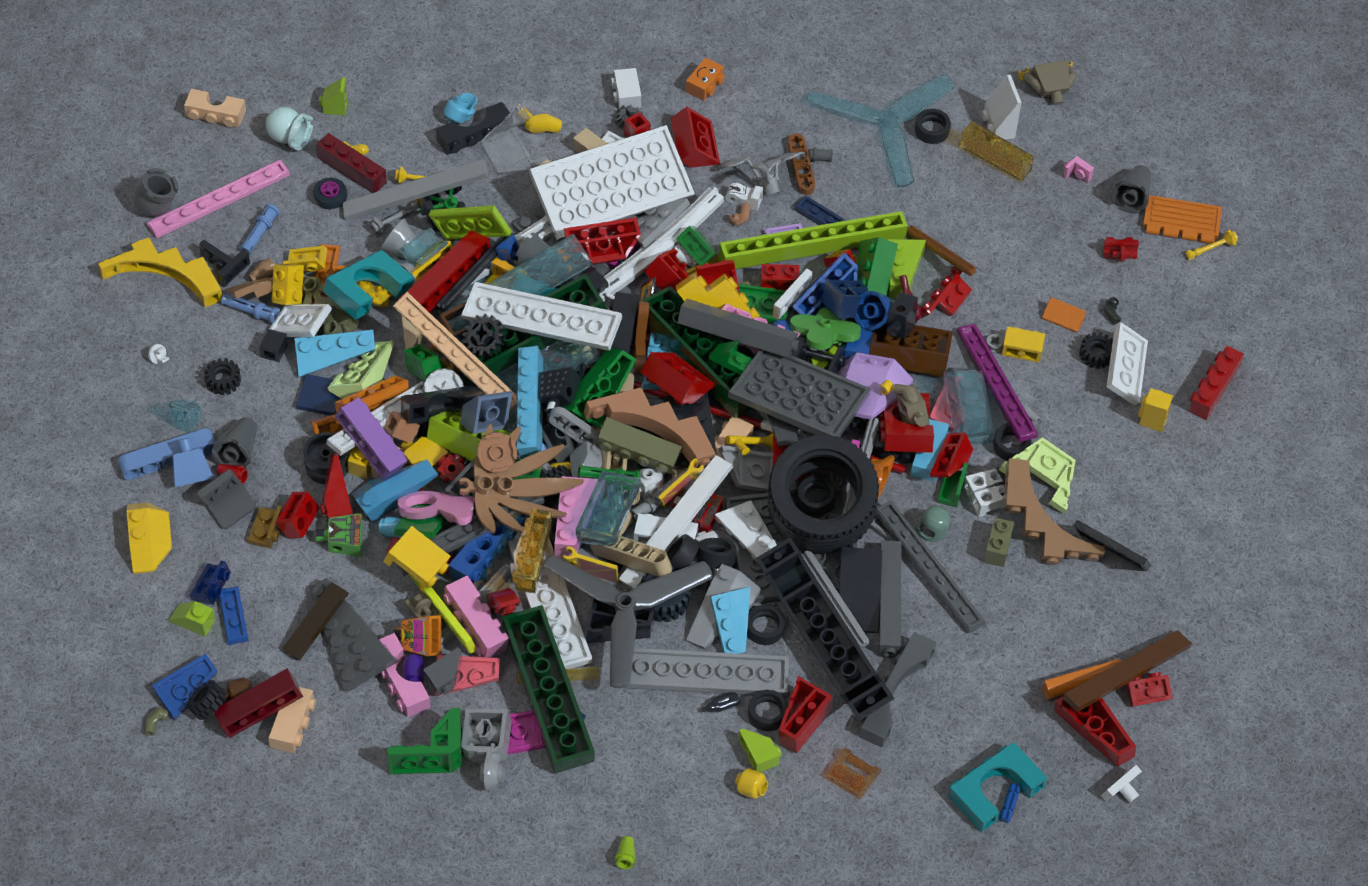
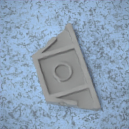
[637,198,690,249]
[719,445,773,493]

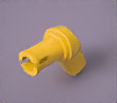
[518,108,562,133]

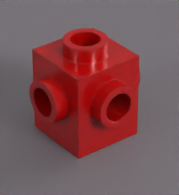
[437,453,466,482]

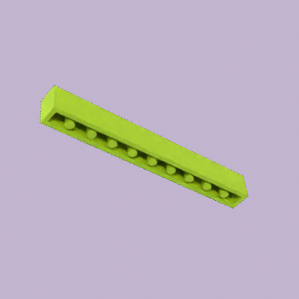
[718,211,908,269]

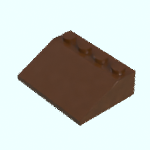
[869,323,953,377]

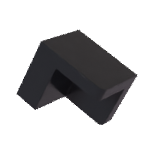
[260,329,288,362]

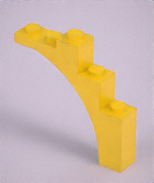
[98,237,222,307]

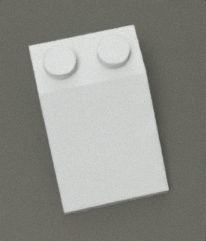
[982,75,1021,141]

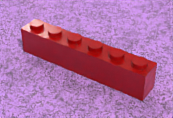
[398,230,491,312]

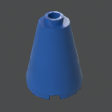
[855,291,895,330]

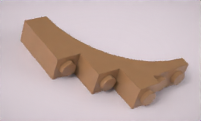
[1003,458,1105,565]

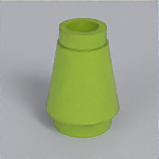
[615,836,636,870]

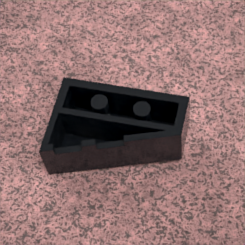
[585,598,655,643]

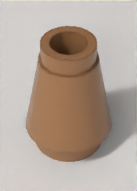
[248,258,274,281]

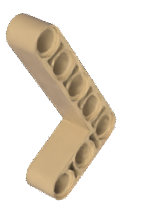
[586,501,672,577]

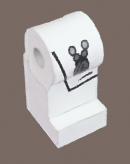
[725,183,763,211]

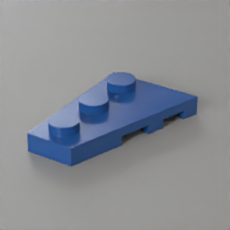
[152,654,217,721]

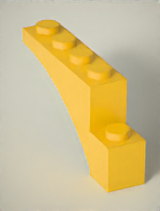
[676,272,760,318]

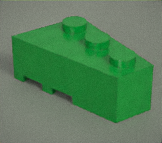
[857,237,898,296]

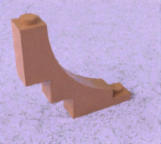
[584,388,716,469]

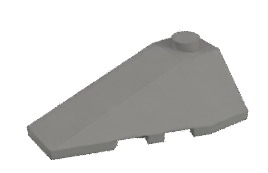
[686,564,761,649]

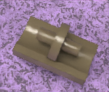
[405,592,443,622]

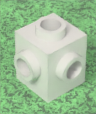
[636,467,664,499]

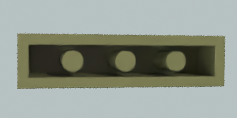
[596,417,682,475]

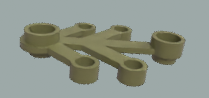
[303,277,345,335]

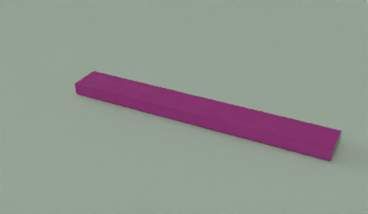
[957,324,1038,442]

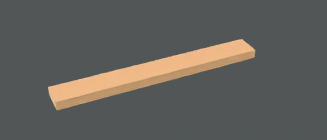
[393,292,518,413]

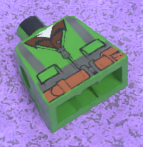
[316,514,363,557]

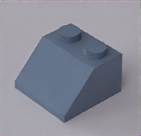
[460,391,512,434]

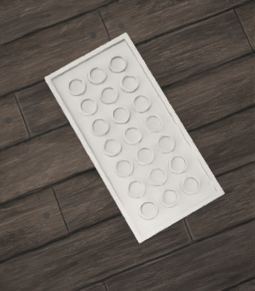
[529,125,695,241]

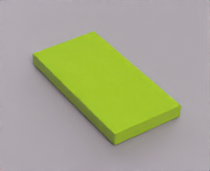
[429,205,512,240]

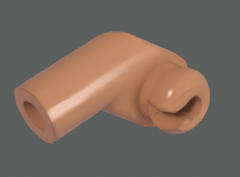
[729,203,750,226]

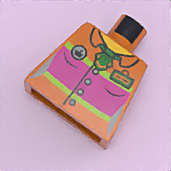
[394,615,441,656]

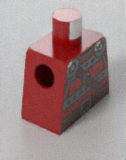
[673,494,724,533]

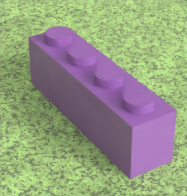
[335,397,407,480]

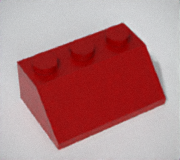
[671,106,720,168]
[641,352,715,405]

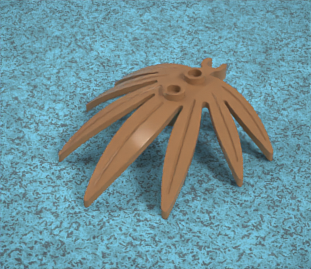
[459,424,584,534]

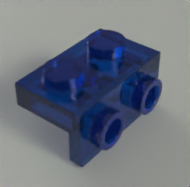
[190,560,231,605]

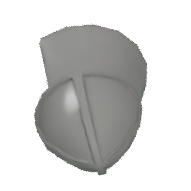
[381,218,424,260]

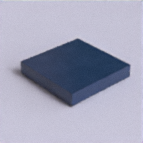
[296,374,341,415]

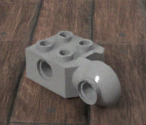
[461,709,512,791]

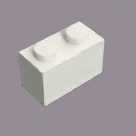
[611,68,641,109]

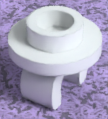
[148,344,169,364]

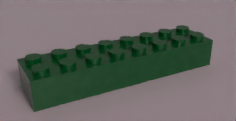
[458,274,606,386]
[641,286,754,418]
[503,605,595,774]

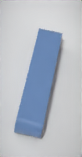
[118,428,216,480]

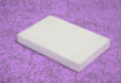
[269,304,332,337]

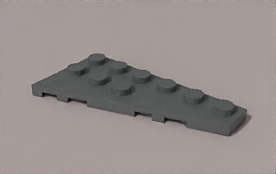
[310,578,399,692]

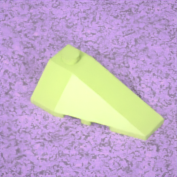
[328,340,394,399]

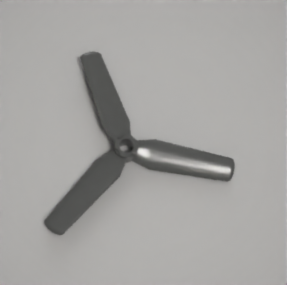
[543,555,712,688]

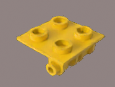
[356,280,392,308]

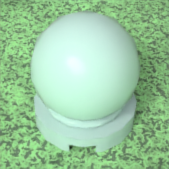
[265,106,313,151]

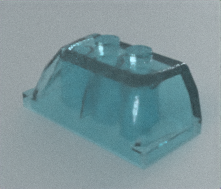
[943,367,994,444]
[575,470,641,546]

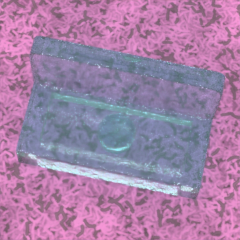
[400,228,448,265]

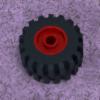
[639,567,690,622]

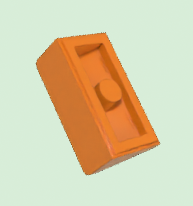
[1042,297,1086,333]

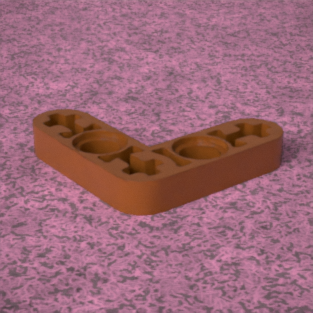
[633,301,649,373]

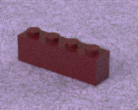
[316,133,387,193]
[214,668,303,738]

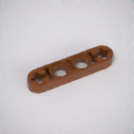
[788,134,815,195]

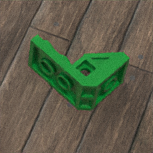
[388,708,462,775]

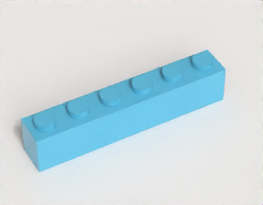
[517,346,543,460]

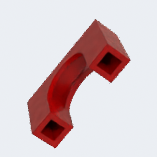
[878,393,934,453]

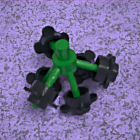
[419,186,465,232]

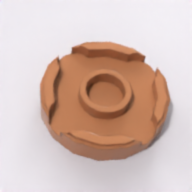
[476,432,517,473]

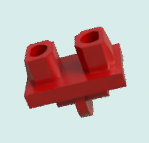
[1103,237,1139,262]

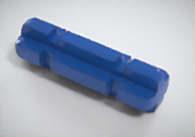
[999,783,1021,823]

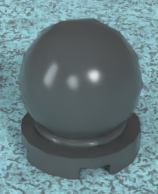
[135,168,179,217]

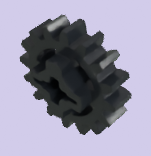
[462,314,506,358]

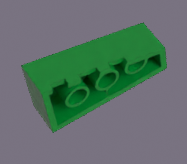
[562,347,637,429]

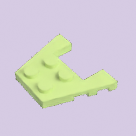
[999,437,1075,514]

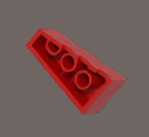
[1054,696,1136,767]

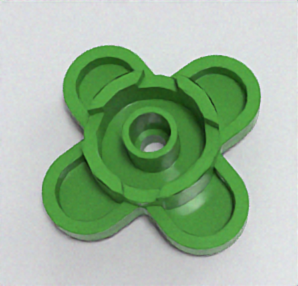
[790,307,861,350]

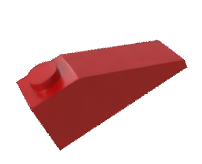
[929,432,974,478]
[320,453,353,519]

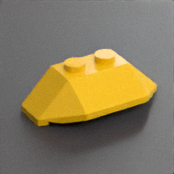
[127,502,172,574]

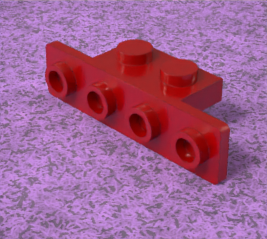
[921,266,972,319]

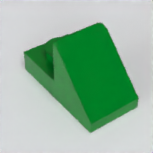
[709,340,753,375]

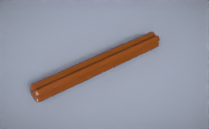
[907,225,976,276]

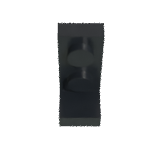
[199,240,250,288]

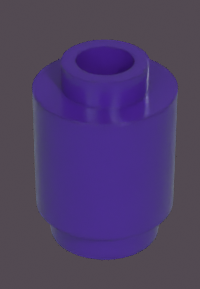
[403,654,424,683]

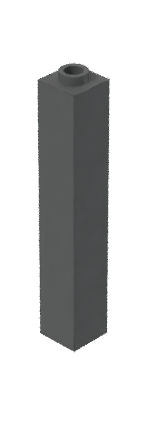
[678,299,799,358]
[879,540,901,658]

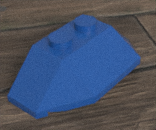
[792,252,858,316]

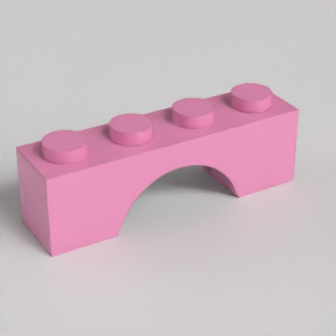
[379,633,430,717]

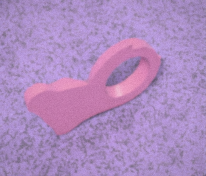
[398,491,475,525]

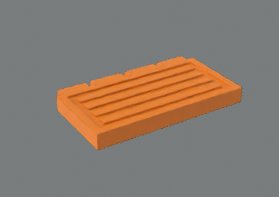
[1143,195,1222,244]

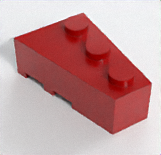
[645,248,689,294]

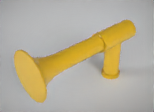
[725,432,774,455]

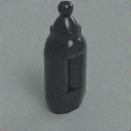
[702,692,740,713]

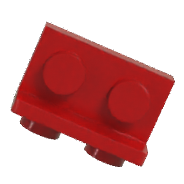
[1124,672,1173,707]

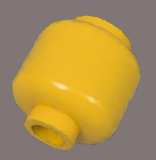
[735,768,768,799]

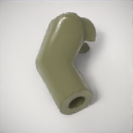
[144,707,168,736]

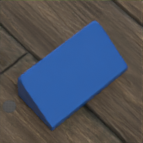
[496,235,520,269]

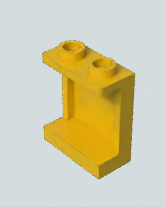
[383,526,451,592]

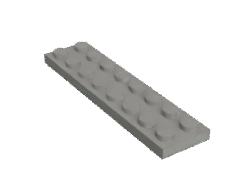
[624,648,789,697]

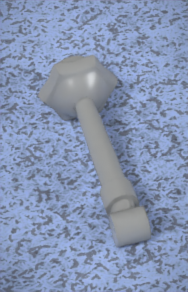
[370,202,420,235]

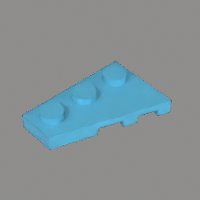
[710,587,750,654]

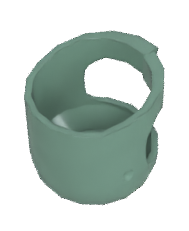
[916,506,951,542]

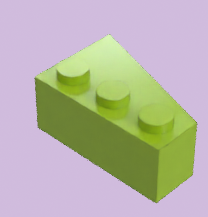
[888,239,926,298]

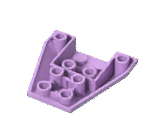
[837,353,913,419]

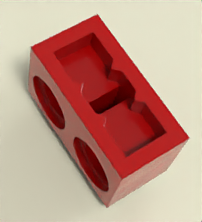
[760,264,800,291]
[275,491,320,539]

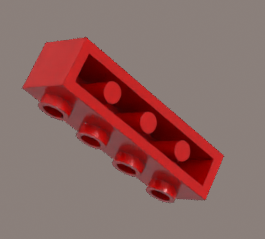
[1189,345,1244,420]

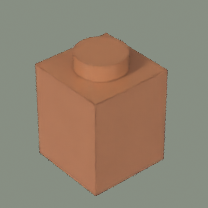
[384,411,420,443]

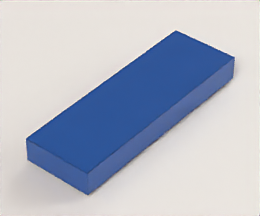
[218,586,249,645]

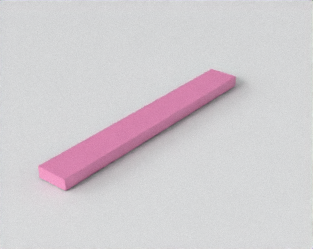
[147,160,290,239]

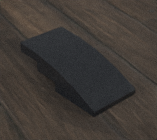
[838,547,882,633]

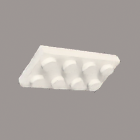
[1107,322,1148,405]

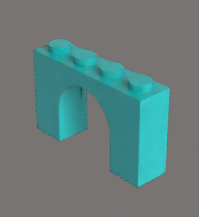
[323,250,414,320]
[948,742,1048,833]

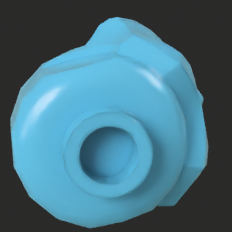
[443,93,477,123]

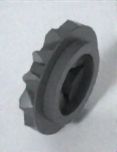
[614,105,643,129]

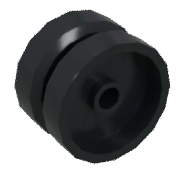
[303,432,349,484]

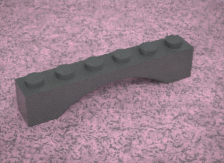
[858,632,936,748]

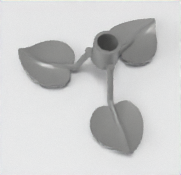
[719,152,805,195]

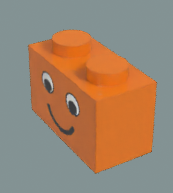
[686,57,725,101]

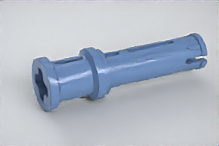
[239,203,280,255]
[221,293,280,324]

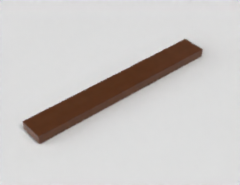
[1063,630,1192,712]

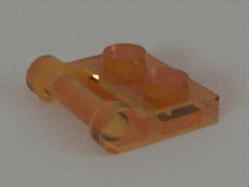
[825,747,881,800]

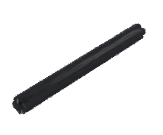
[436,233,513,312]

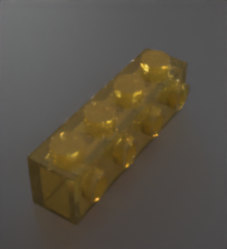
[959,121,1034,182]
[512,508,552,593]

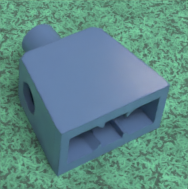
[172,438,213,487]

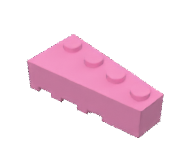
[443,576,509,658]

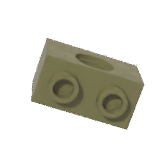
[984,518,1014,567]

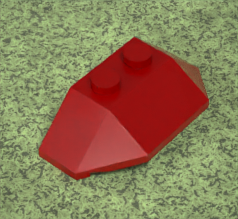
[563,217,641,265]

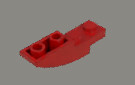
[486,588,520,616]

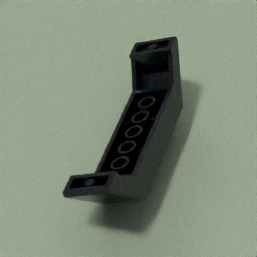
[755,537,894,721]

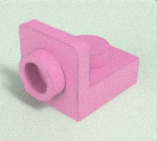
[1063,156,1094,183]

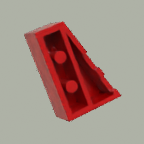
[779,676,833,753]

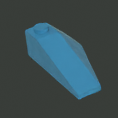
[352,460,438,523]

